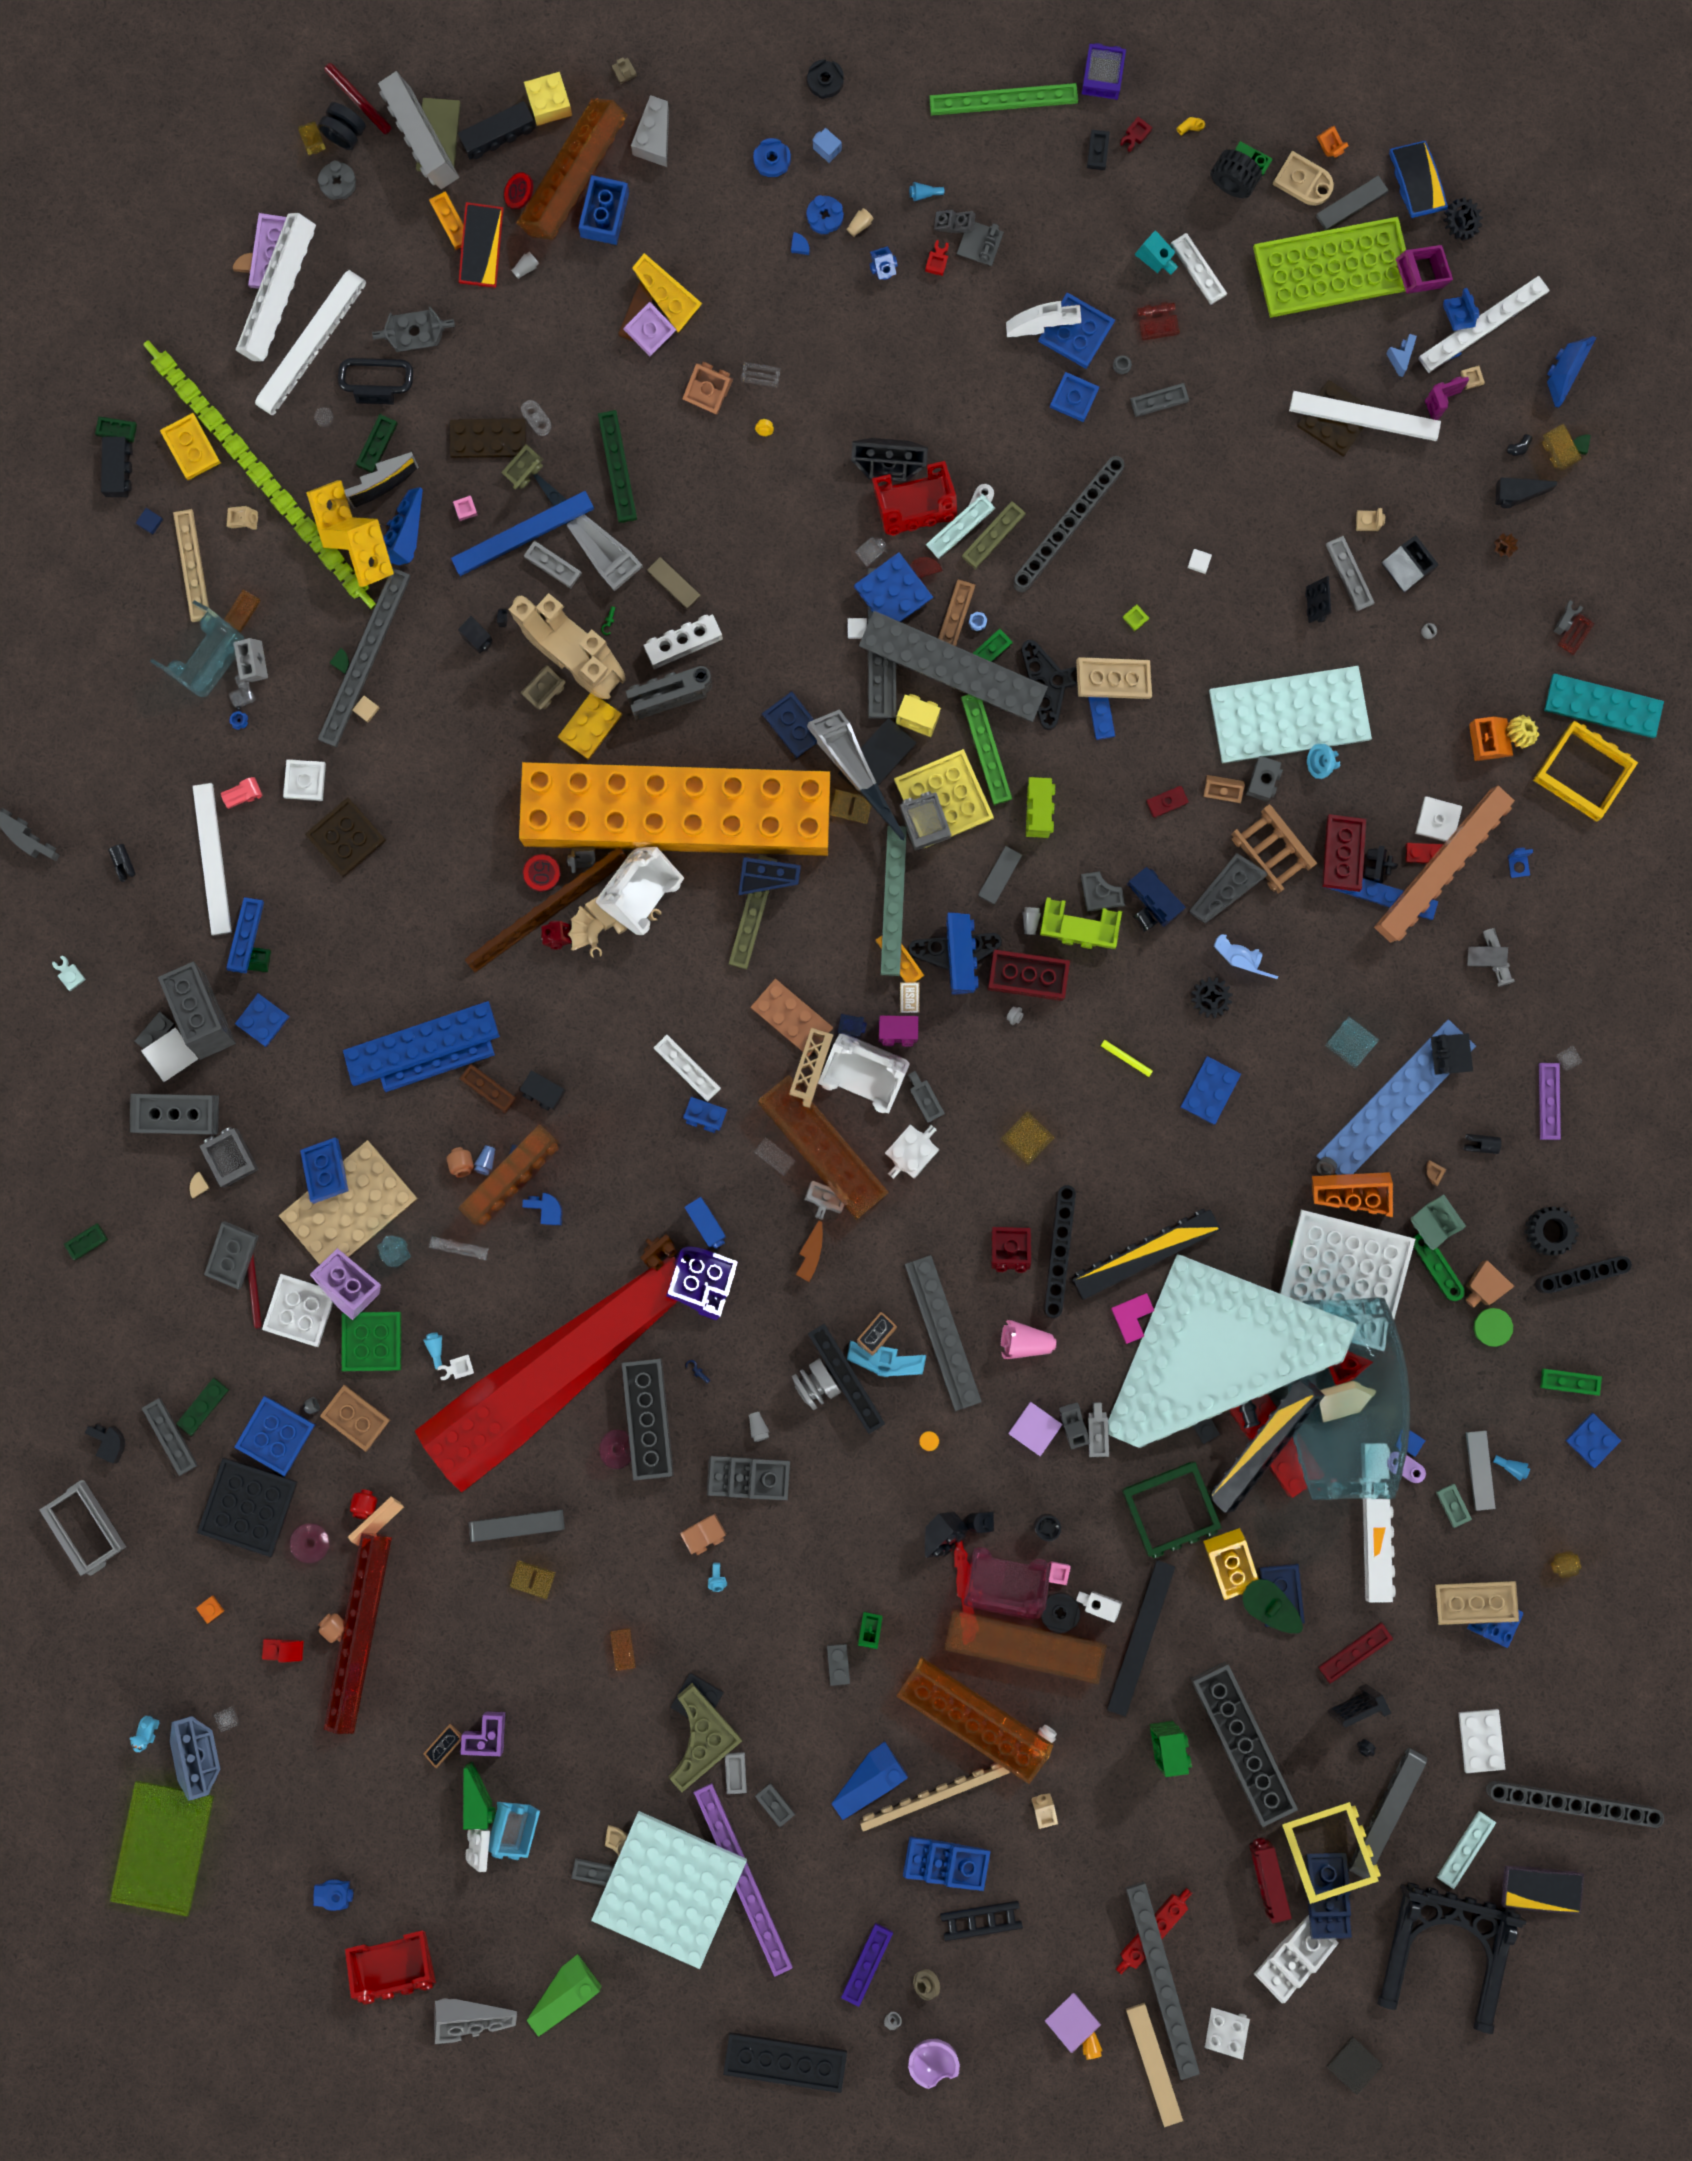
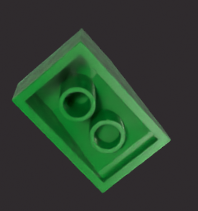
[463,1762,496,1830]

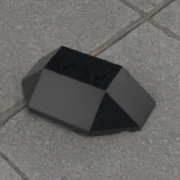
[851,438,928,482]

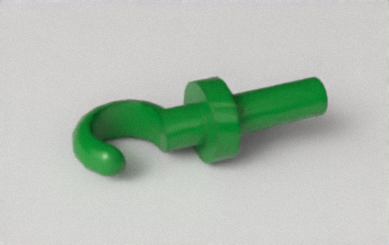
[601,606,616,635]

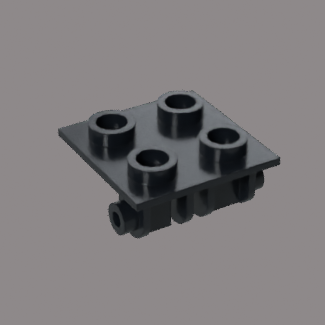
[1305,576,1331,623]
[1430,1033,1473,1075]

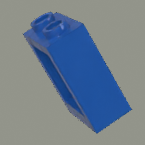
[684,1197,727,1249]

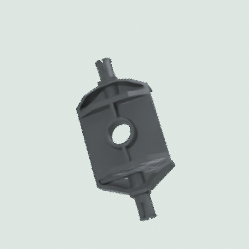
[372,307,455,352]

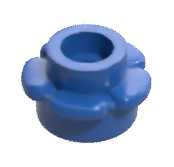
[229,711,248,730]

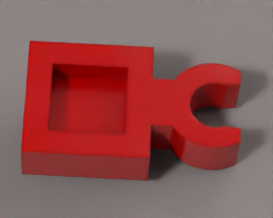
[925,240,949,276]

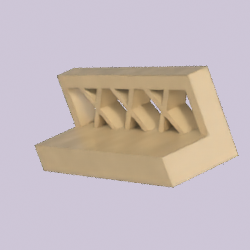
[789,1028,833,1108]

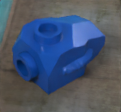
[314,1879,353,1911]

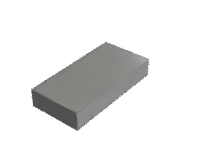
[725,1752,747,1794]

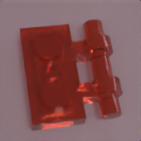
[1137,302,1180,341]

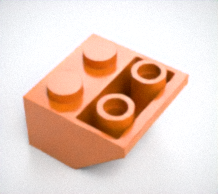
[1469,717,1513,761]

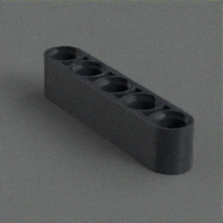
[1535,1256,1632,1293]

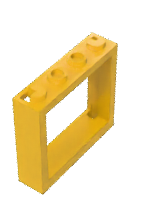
[1533,721,1638,822]

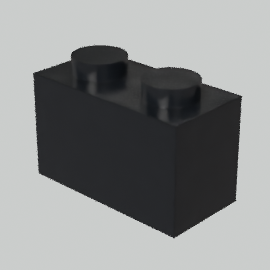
[520,1070,566,1111]

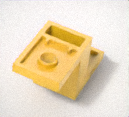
[306,480,394,587]

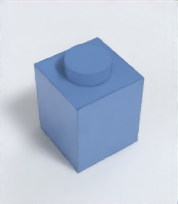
[813,128,842,163]

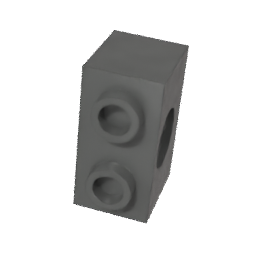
[1246,756,1283,802]

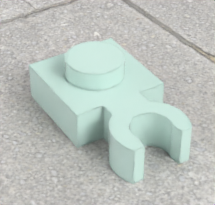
[52,956,86,991]

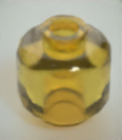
[1551,1551,1582,1579]

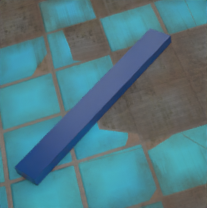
[451,491,594,576]

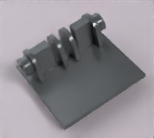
[957,222,1004,266]

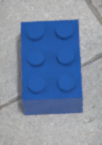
[579,175,629,245]

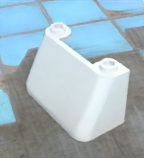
[596,847,684,935]
[818,1034,910,1114]

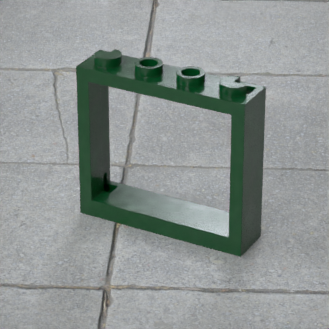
[1121,1461,1222,1558]

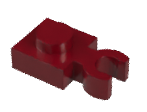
[1120,116,1152,152]

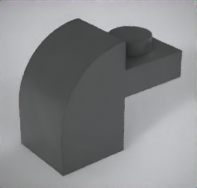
[1059,1402,1090,1450]

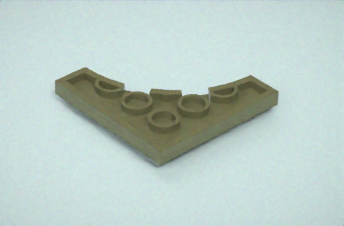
[669,1683,742,1792]

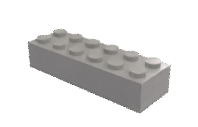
[378,71,459,189]

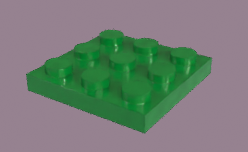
[342,1312,401,1371]

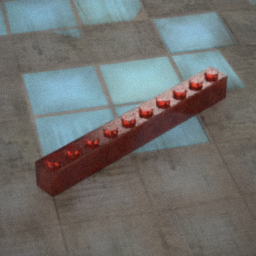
[324,1533,392,1734]

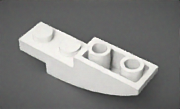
[1006,301,1081,337]

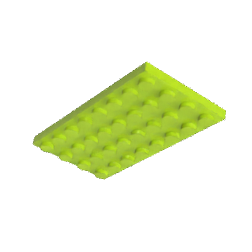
[1253,217,1406,318]

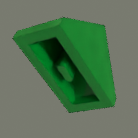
[858,1612,883,1649]

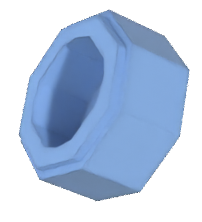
[968,612,987,632]

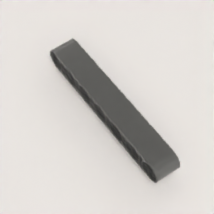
[1348,1748,1427,1879]

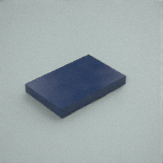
[762,692,817,759]
[1259,1564,1305,1627]

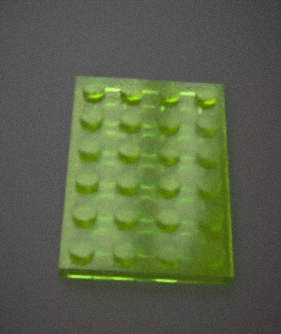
[110,1781,214,1916]

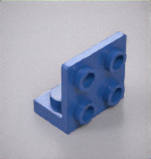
[1467,1610,1523,1648]

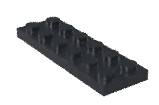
[723,2032,847,2093]

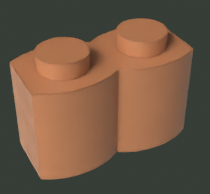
[680,1514,726,1555]

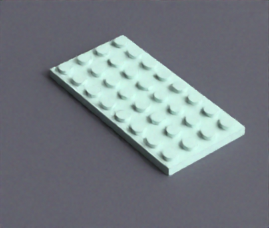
[1209,666,1372,764]

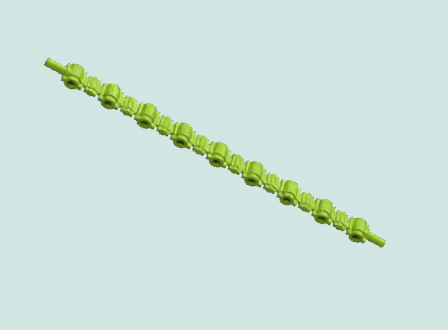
[143,340,376,610]

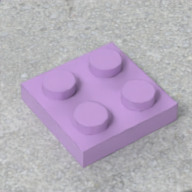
[623,302,676,357]

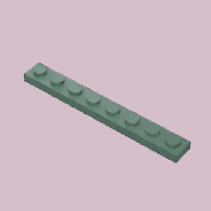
[881,826,907,976]

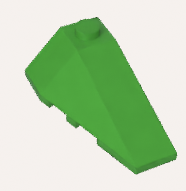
[527,1954,601,2037]

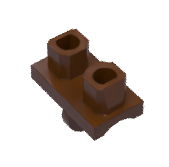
[640,1234,677,1271]

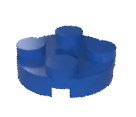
[753,138,791,177]
[806,195,844,234]

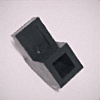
[85,1424,125,1464]

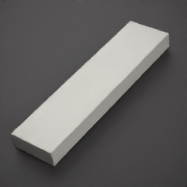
[1170,233,1227,305]
[654,1035,721,1102]

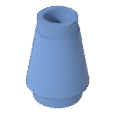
[474,1145,496,1175]

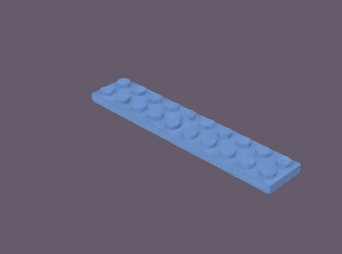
[1316,1019,1476,1175]

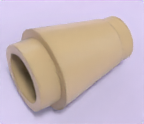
[847,208,874,237]

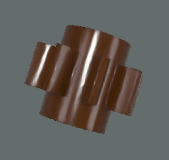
[1494,533,1518,557]

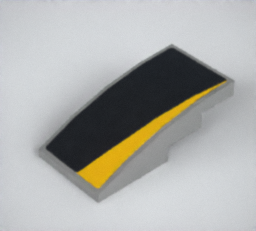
[344,452,419,508]

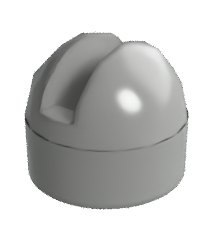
[1421,623,1437,639]
[884,2012,902,2030]

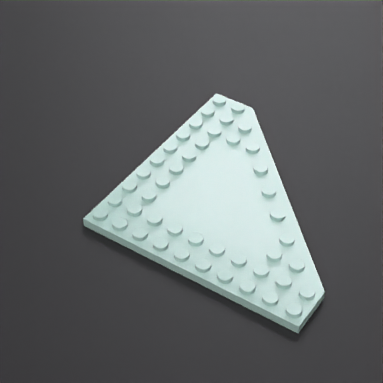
[1108,1254,1358,1448]

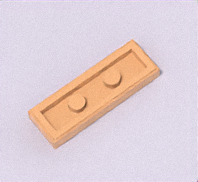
[348,1496,404,1547]

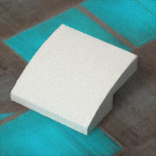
[141,1027,198,1082]

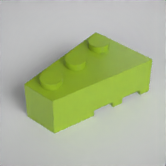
[1026,777,1055,838]

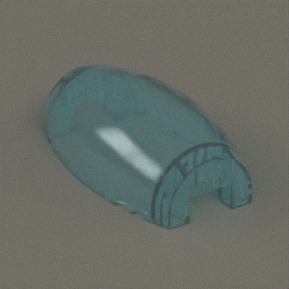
[1288,1298,1410,1500]

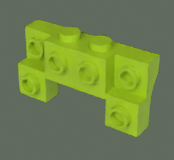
[1040,897,1122,949]

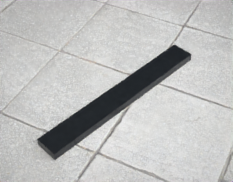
[1107,1560,1175,1717]

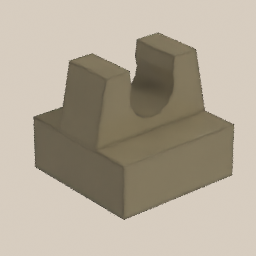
[612,57,637,84]

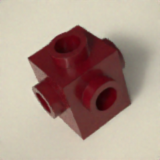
[541,921,572,950]

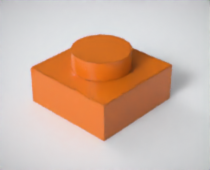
[196,1596,224,1624]

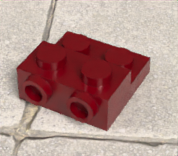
[991,1227,1031,1273]

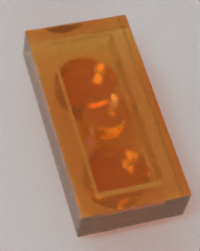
[223,590,260,632]
[610,1628,636,1671]

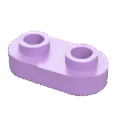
[1389,1452,1426,1483]

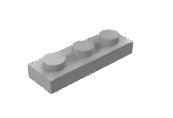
[524,541,582,589]

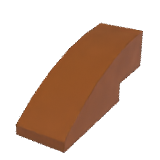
[796,1221,823,1282]

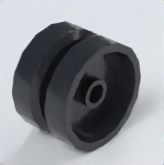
[317,102,366,150]

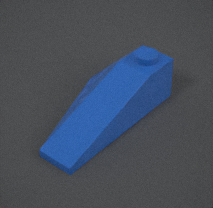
[383,487,423,565]
[832,1741,908,1820]

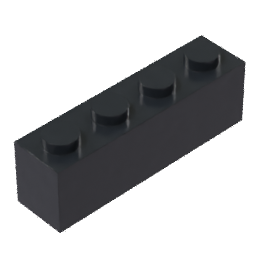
[457,101,536,160]

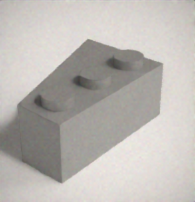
[631,95,669,167]

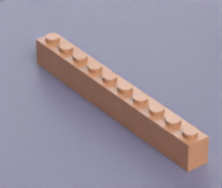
[1374,786,1515,943]

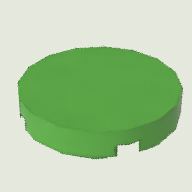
[1473,1308,1513,1347]

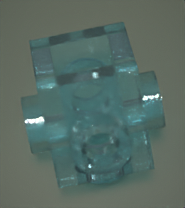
[377,1235,411,1268]

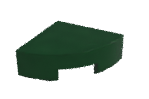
[1568,435,1591,455]
[330,648,349,675]

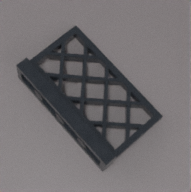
[1327,1684,1391,1728]

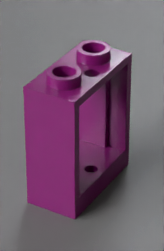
[1396,245,1453,294]

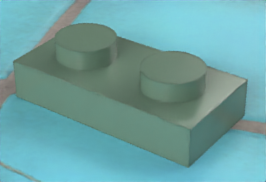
[1436,1484,1472,1528]

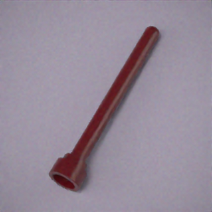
[247,1254,261,1328]

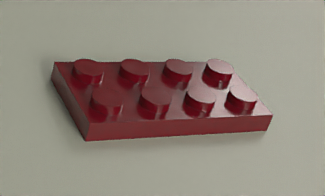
[1322,814,1366,892]

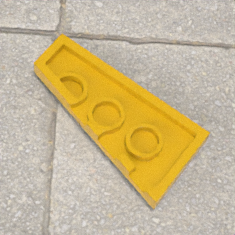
[632,253,702,333]

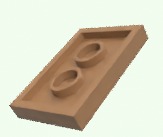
[320,1385,391,1452]

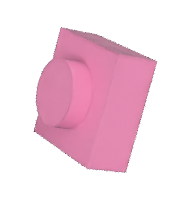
[453,496,478,521]
[1046,1561,1071,1585]

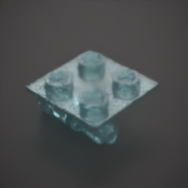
[1325,1017,1380,1069]

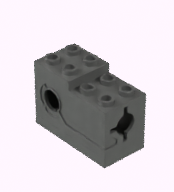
[158,961,236,1060]

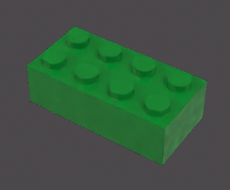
[1150,1721,1192,1777]

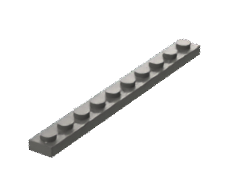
[318,568,411,748]
[1125,1882,1200,2080]

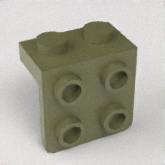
[501,444,544,490]

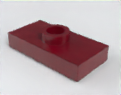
[1146,786,1189,818]

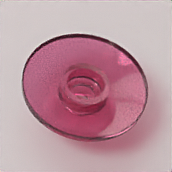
[599,1430,631,1469]
[290,1523,329,1563]

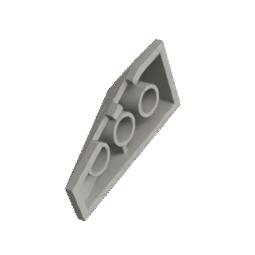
[434,1998,517,2044]

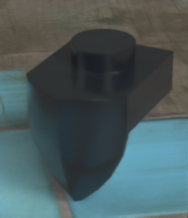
[963,1512,994,1533]

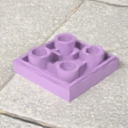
[1008,1402,1063,1456]
[1045,1993,1101,2053]

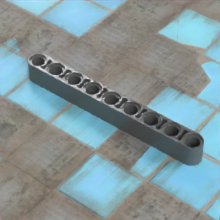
[1013,456,1124,592]
[1486,1781,1664,1828]

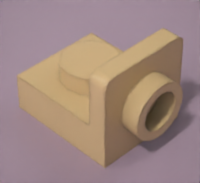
[227,506,258,530]
[1356,508,1385,531]
[1032,1794,1058,1829]

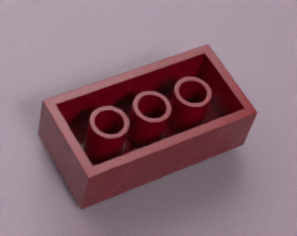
[987,949,1070,1001]

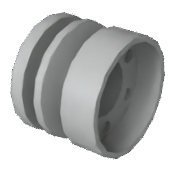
[792,1358,841,1410]

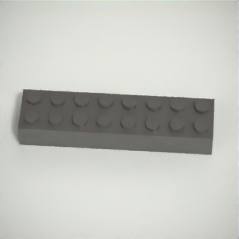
[1190,1661,1298,1827]

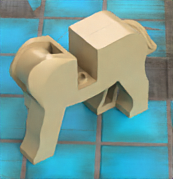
[509,593,625,699]

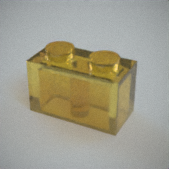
[1542,424,1582,471]

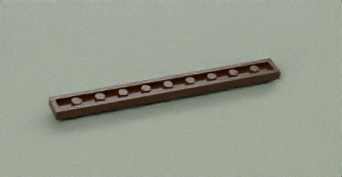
[464,847,627,973]

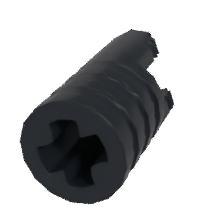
[108,844,136,882]
[1463,1134,1501,1154]

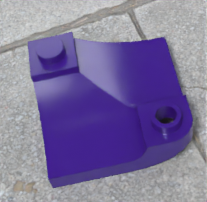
[666,1247,738,1320]

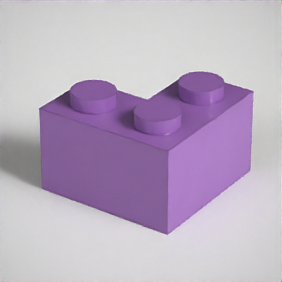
[461,1712,505,1756]

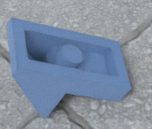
[1386,334,1417,377]

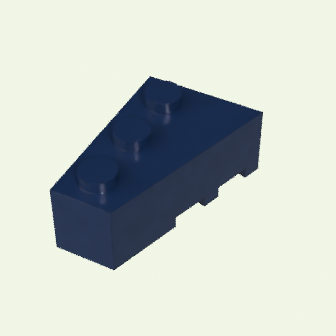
[738,857,801,895]
[1127,867,1186,927]

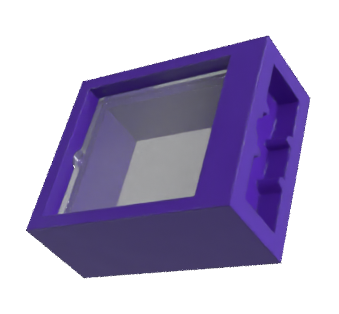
[1081,43,1126,100]

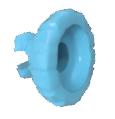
[1307,743,1340,779]

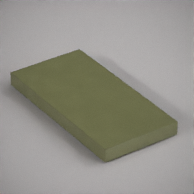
[416,98,461,171]

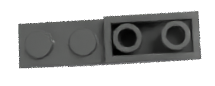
[0,808,60,861]

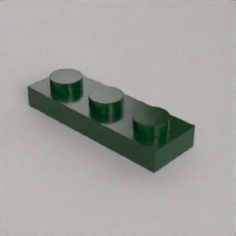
[356,414,398,473]
[176,1378,229,1436]

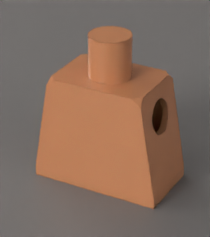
[1465,1260,1514,1308]

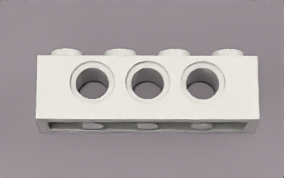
[644,614,723,669]

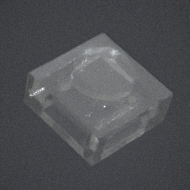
[213,1706,240,1732]

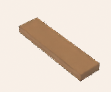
[938,579,975,646]

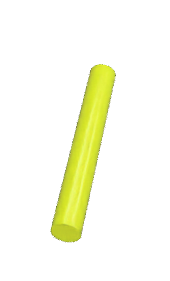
[1101,1040,1153,1077]

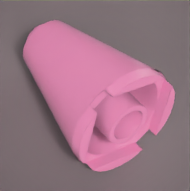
[1001,1320,1056,1359]

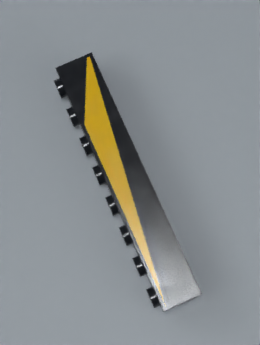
[1072,1208,1221,1300]
[1209,1379,1325,1513]

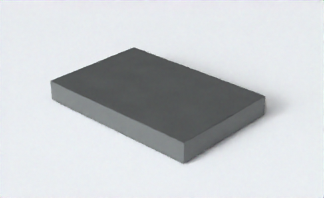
[204,1221,259,1290]

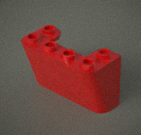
[872,461,957,536]
[345,1930,436,2005]

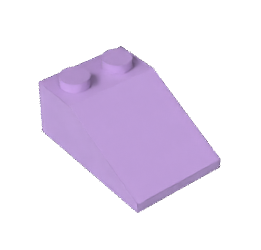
[310,1248,381,1320]

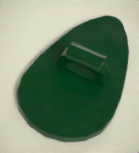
[1242,1579,1303,1633]

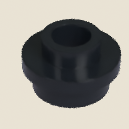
[1357,1739,1376,1757]

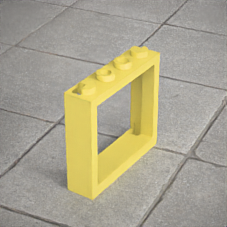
[1282,1802,1381,1904]

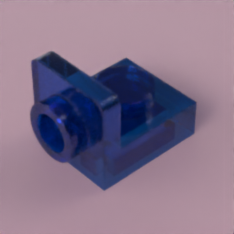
[838,1014,867,1038]

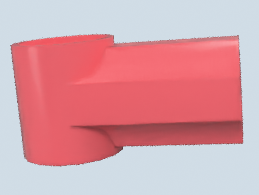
[221,777,263,809]

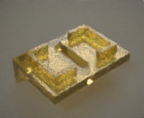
[830,789,871,824]
[510,1561,556,1599]

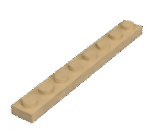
[860,1761,1010,1831]

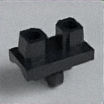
[1365,846,1398,884]

